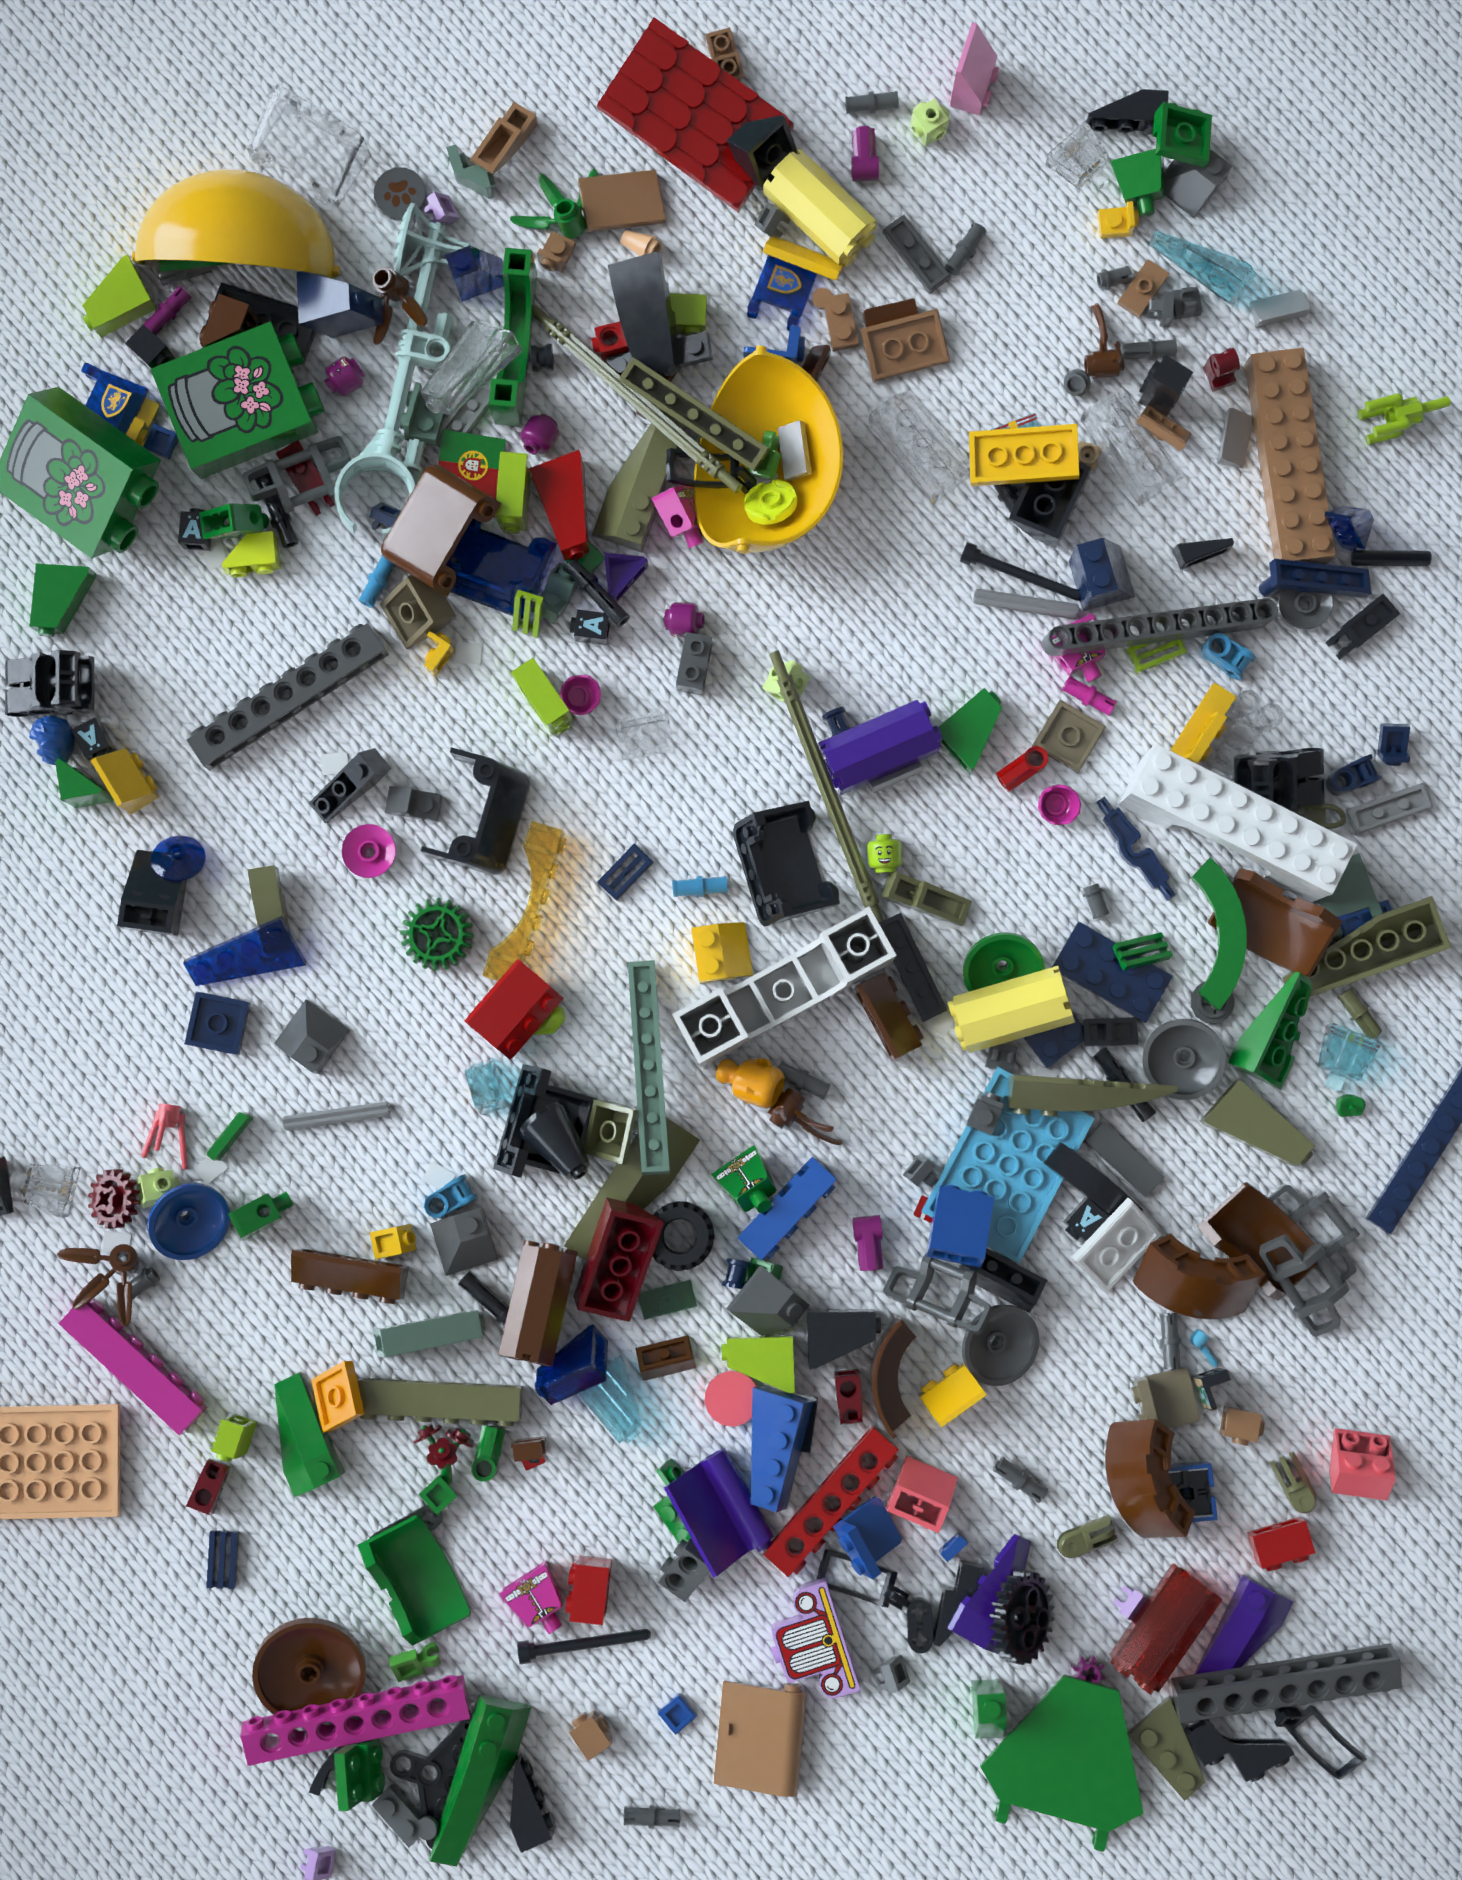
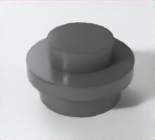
[1064,369,1091,396]

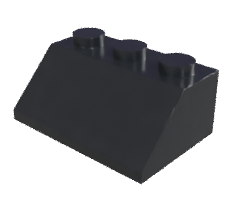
[1009,462,1092,548]

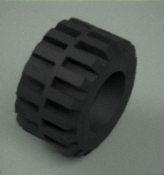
[653,1201,715,1271]

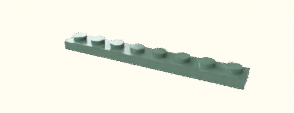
[628,960,670,1175]

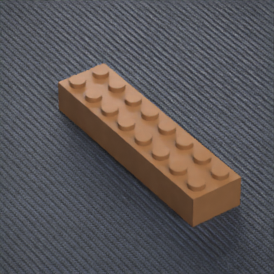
[1244,347,1336,564]

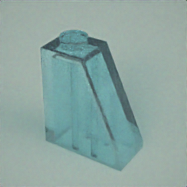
[576,1354,642,1444]

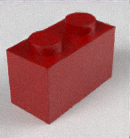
[1247,1517,1316,1571]

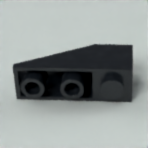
[1085,89,1169,134]
[309,748,392,823]
[510,1753,556,1853]

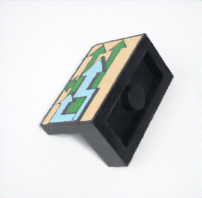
[1192,1367,1231,1411]

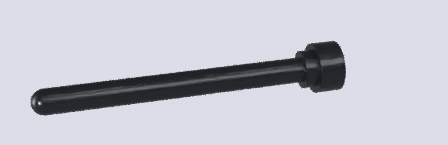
[959,542,1081,601]
[517,1629,651,1665]

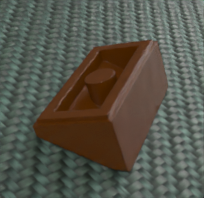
[863,298,918,327]
[801,345,831,382]
[635,1335,696,1381]

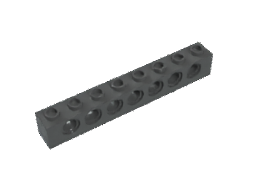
[186,623,389,771]
[1171,1643,1402,1723]

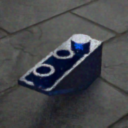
[1324,505,1374,551]

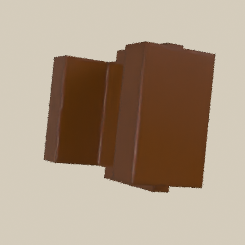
[511,1436,547,1462]

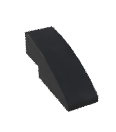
[933,1560,984,1646]

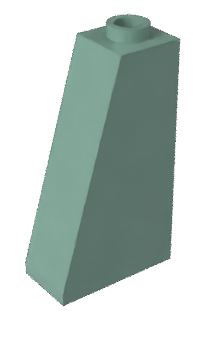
[373,1310,486,1357]

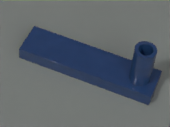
[1259,559,1372,598]

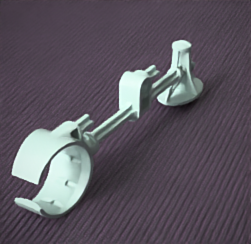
[335,203,472,540]

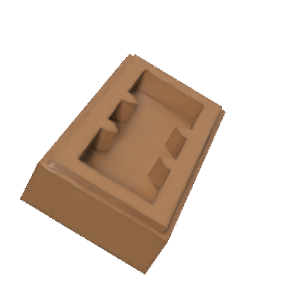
[1117,259,1170,319]
[1136,405,1192,451]

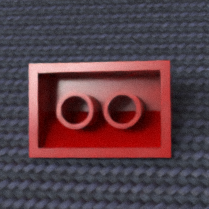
[464,959,564,1060]

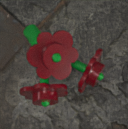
[413,1424,474,1485]

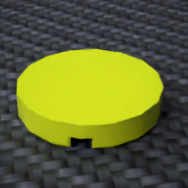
[744,480,798,525]

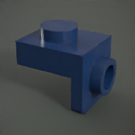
[1377,723,1410,766]

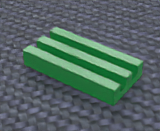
[1112,932,1173,971]
[206,1112,253,1161]

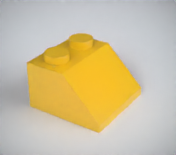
[90,748,159,814]
[691,922,753,984]
[918,1363,986,1428]

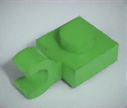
[748,431,781,480]
[389,1643,441,1682]

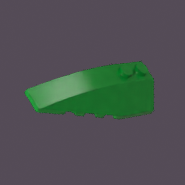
[429,1694,531,1866]

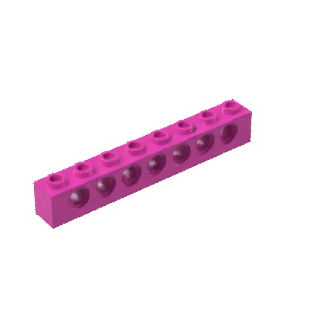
[240,1675,470,1766]

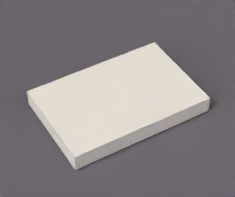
[1071,1198,1162,1293]

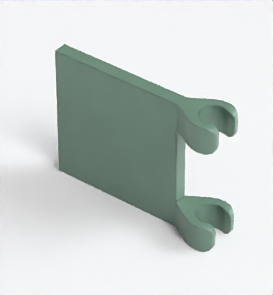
[1318,853,1383,940]

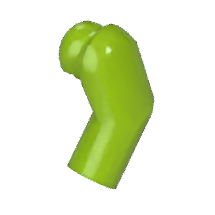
[533,1006,566,1035]

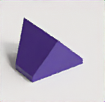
[604,552,649,602]

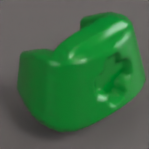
[1335,1094,1366,1117]

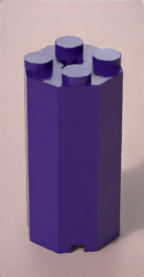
[818,700,943,796]

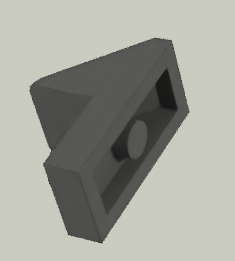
[385,786,443,822]

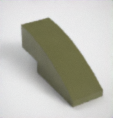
[247,865,292,953]
[881,872,972,926]

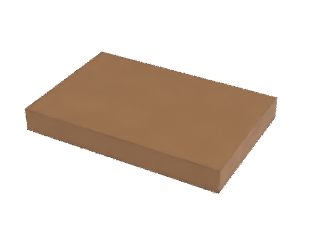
[578,170,665,232]
[860,309,950,382]

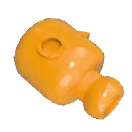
[715,1058,785,1109]

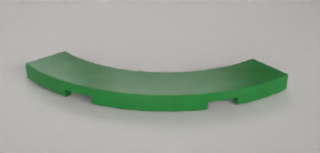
[1191,857,1247,1011]

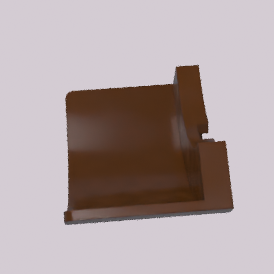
[1208,868,1343,977]
[1197,1182,1318,1301]
[1133,1233,1265,1319]
[870,1316,916,1439]
[1105,1419,1196,1538]

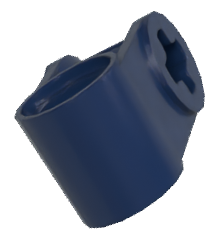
[1326,754,1383,796]

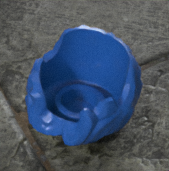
[29,715,75,765]

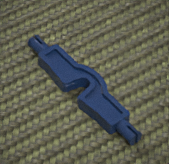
[1096,796,1176,901]

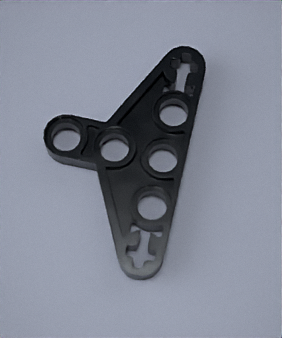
[390,1713,473,1849]

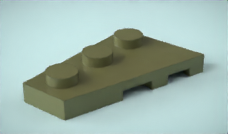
[1127,1696,1205,1801]

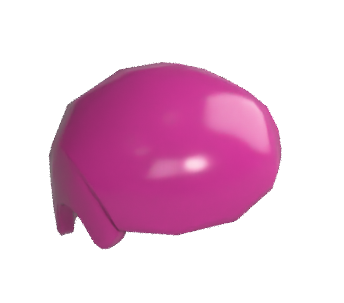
[560,675,602,715]
[1038,784,1081,825]

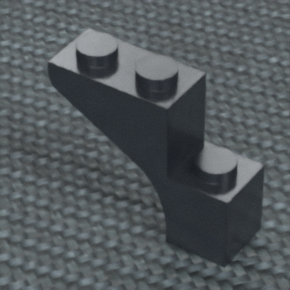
[1183,1719,1294,1782]

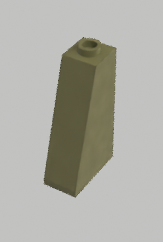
[1199,1080,1315,1166]

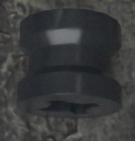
[530,344,554,372]

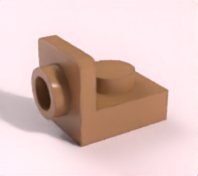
[537,231,576,273]

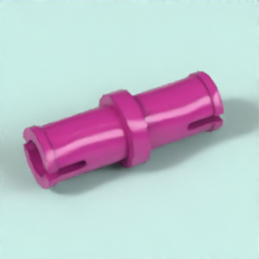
[1061,675,1117,716]

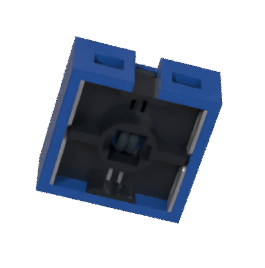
[1168,1461,1218,1522]

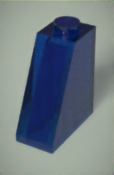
[445,246,504,302]
[535,1324,608,1405]

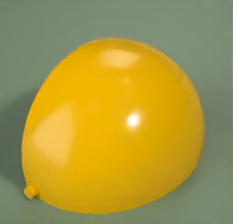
[132,169,340,278]
[694,345,843,554]

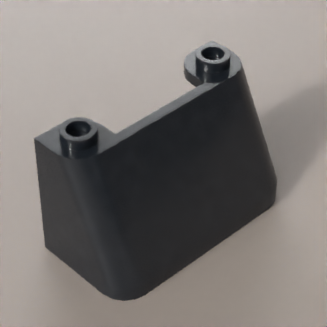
[733,801,840,926]

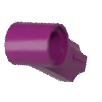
[851,126,879,181]
[853,1215,883,1271]

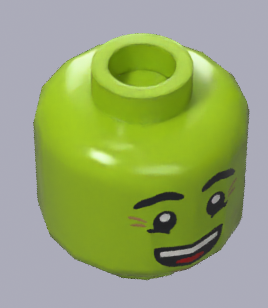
[867,834,903,873]

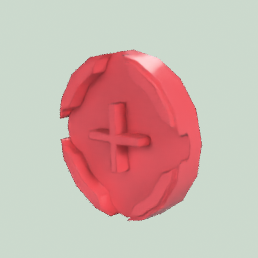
[704,1370,757,1427]

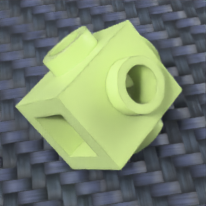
[910,98,950,146]
[762,660,810,702]
[136,1168,180,1208]

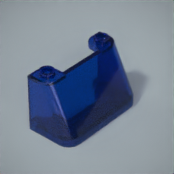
[446,518,557,619]

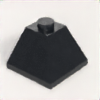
[727,115,797,191]

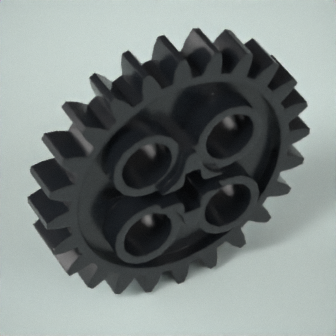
[989,1570,1055,1665]

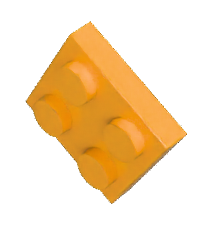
[311,1361,364,1433]

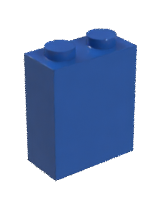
[926,1185,994,1268]

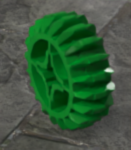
[400,898,474,971]

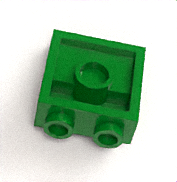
[1153,102,1212,167]
[334,1738,385,1811]

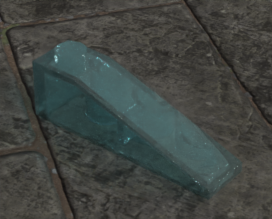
[1148,231,1257,307]

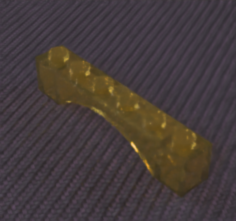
[482,821,567,982]

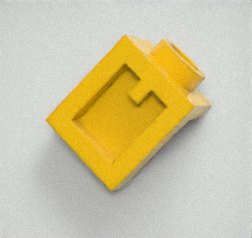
[1097,201,1139,239]
[424,631,455,677]
[370,1224,417,1259]

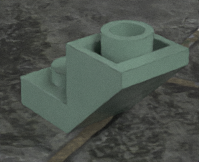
[446,144,496,199]
[531,562,578,623]

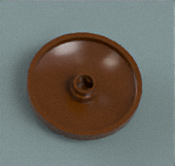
[252,1618,366,1723]

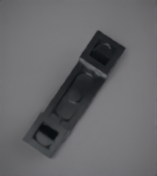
[1043,1142,1143,1217]

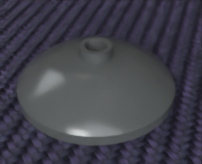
[1142,1019,1226,1100]
[962,1305,1039,1386]

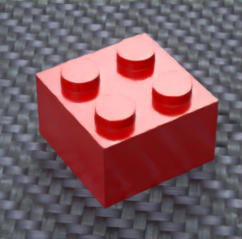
[565,1555,612,1625]

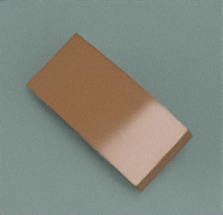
[705,27,745,80]

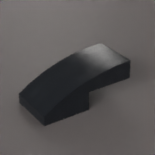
[1083,1017,1138,1047]
[309,1745,346,1796]

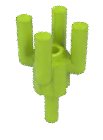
[1358,393,1451,445]

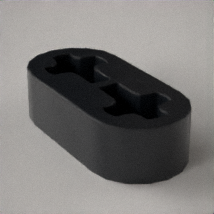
[906,1597,933,1653]

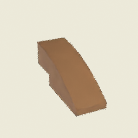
[471,102,537,174]

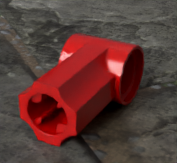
[995,746,1048,793]

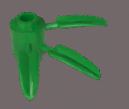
[510,169,598,239]

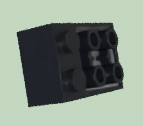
[117,850,191,936]

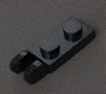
[1325,594,1400,660]

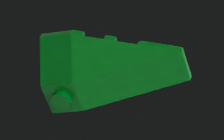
[1228,971,1313,1090]
[274,1372,345,1497]

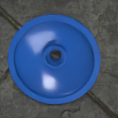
[147,1183,230,1260]

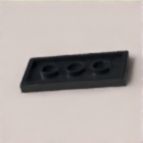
[205,282,316,365]

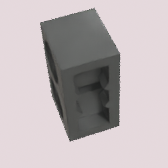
[676,632,713,696]
[658,1537,709,1602]

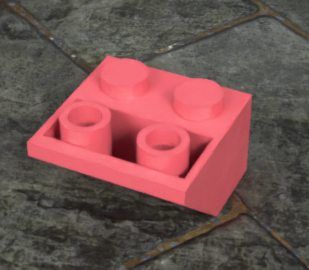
[1329,1428,1396,1501]
[885,1455,958,1533]

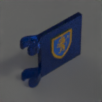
[747,255,817,331]
[81,363,149,434]

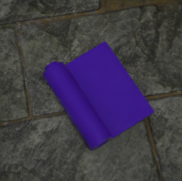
[664,1448,774,1578]

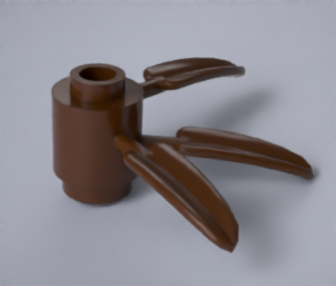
[372,267,427,344]
[1084,303,1124,379]
[767,1087,843,1145]
[57,1244,140,1327]

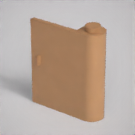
[713,1681,807,1797]

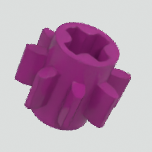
[1071,1654,1106,1683]

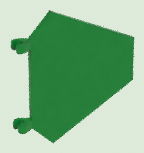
[980,1674,1143,1852]

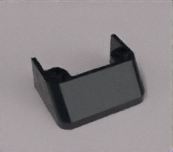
[421,747,530,875]

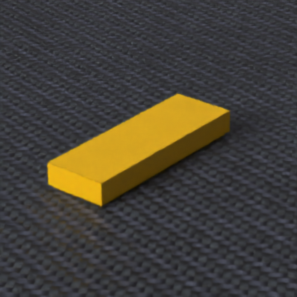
[763,236,844,280]

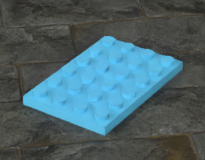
[921,1067,1095,1264]

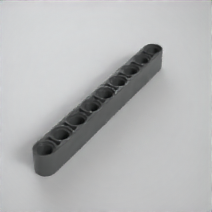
[1042,598,1278,656]

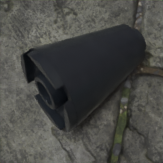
[520,1101,590,1180]

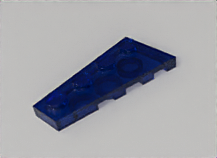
[183,916,306,986]

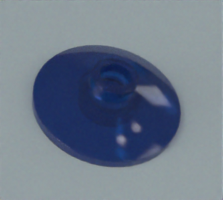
[151,836,206,882]

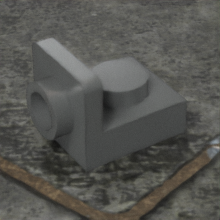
[966,1091,1005,1135]

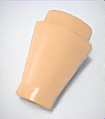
[621,230,662,256]

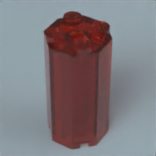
[1109,1563,1223,1695]

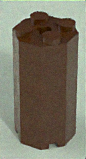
[498,1240,578,1367]

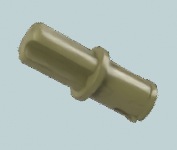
[1337,988,1382,1040]

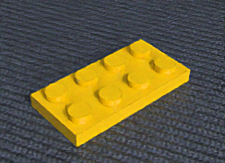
[969,424,1079,487]

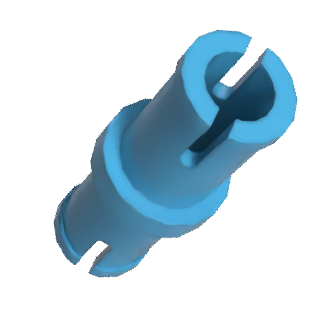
[358,555,395,608]
[672,876,728,898]

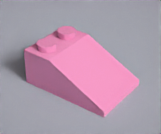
[950,22,1000,116]

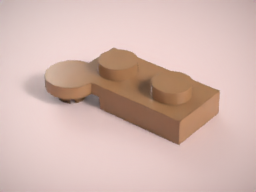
[812,288,859,352]

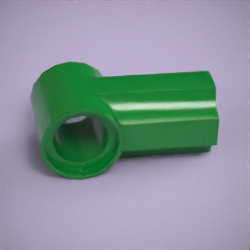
[471,1425,506,1482]

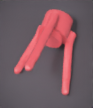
[142,1103,188,1170]

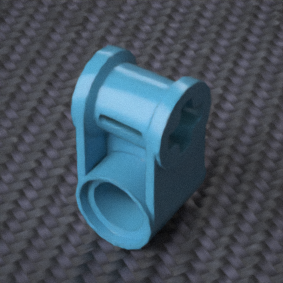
[1201,633,1256,681]
[424,1174,478,1218]

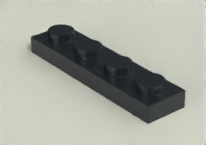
[879,913,948,1023]

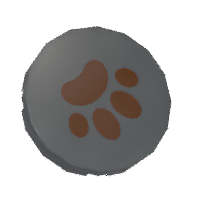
[374,167,426,221]

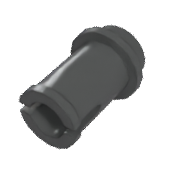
[1096,266,1132,290]
[1082,883,1110,919]
[130,1267,160,1300]

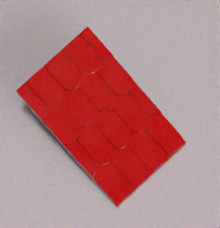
[597,17,794,213]

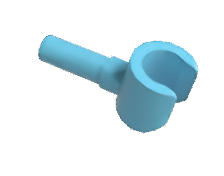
[1190,1329,1218,1367]

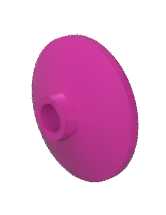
[342,824,396,878]

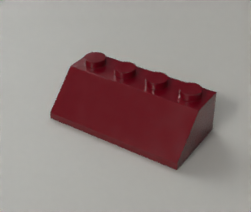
[573,1197,664,1322]

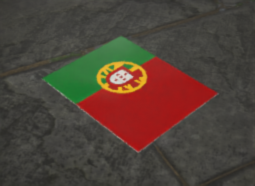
[438,429,506,517]

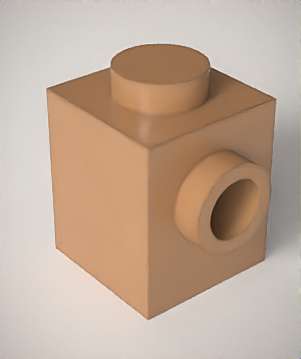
[1219,1406,1265,1446]
[569,1711,613,1761]

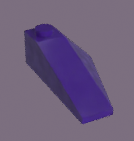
[948,1534,1031,1654]
[1193,1575,1294,1675]

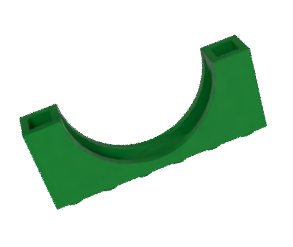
[488,247,537,427]

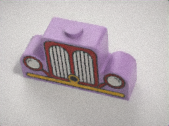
[771,1577,860,1698]

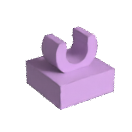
[424,192,460,224]
[1113,1586,1151,1623]
[300,1846,336,1880]

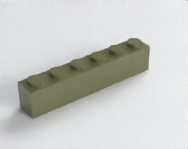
[618,357,770,472]
[357,1378,523,1426]

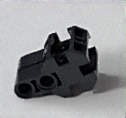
[5,650,95,717]
[1234,748,1325,812]

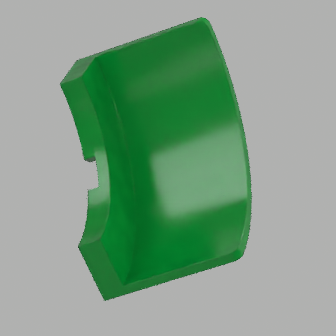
[358,1515,471,1646]

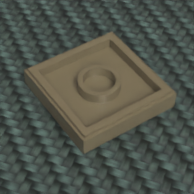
[1032,700,1106,773]

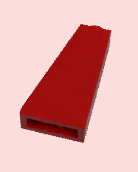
[529,450,590,561]

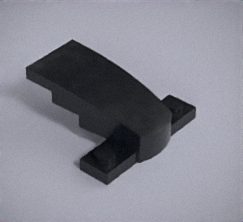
[606,251,713,378]

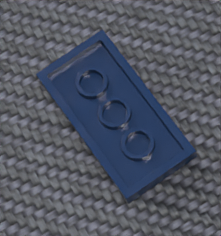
[1052,921,1173,1023]

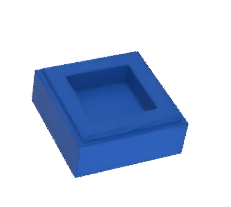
[144,424,179,460]
[939,1532,968,1563]
[658,1693,697,1735]

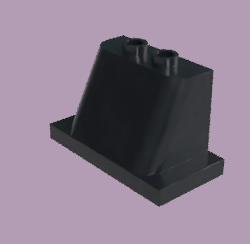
[493,1064,597,1178]

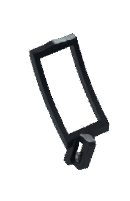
[666,448,757,494]
[817,1549,910,1610]
[1274,1705,1367,1780]

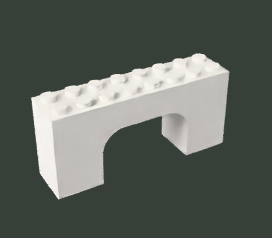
[1118,744,1358,902]
[672,907,897,1068]

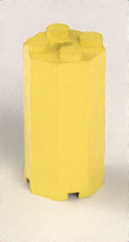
[763,149,877,267]
[948,966,1075,1053]

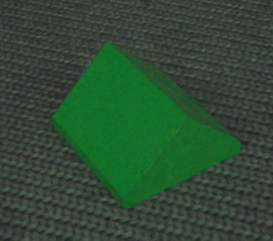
[55,758,114,808]

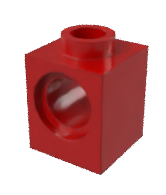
[591,321,629,361]

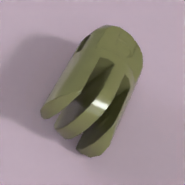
[1269,1451,1317,1514]
[1057,1515,1119,1558]

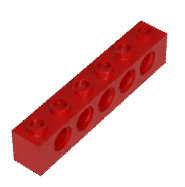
[763,1425,898,1577]

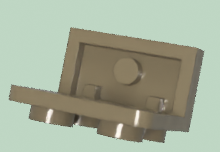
[1131,1367,1200,1429]

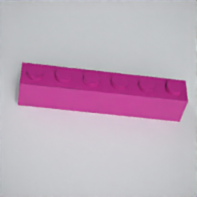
[58,1298,208,1435]

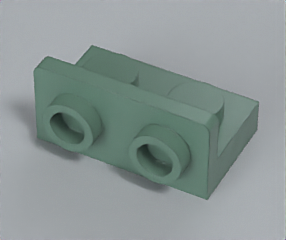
[400,382,449,446]

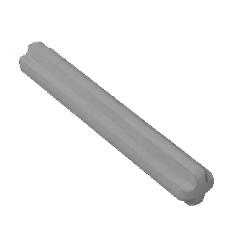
[973,589,1079,619]
[282,1101,391,1131]

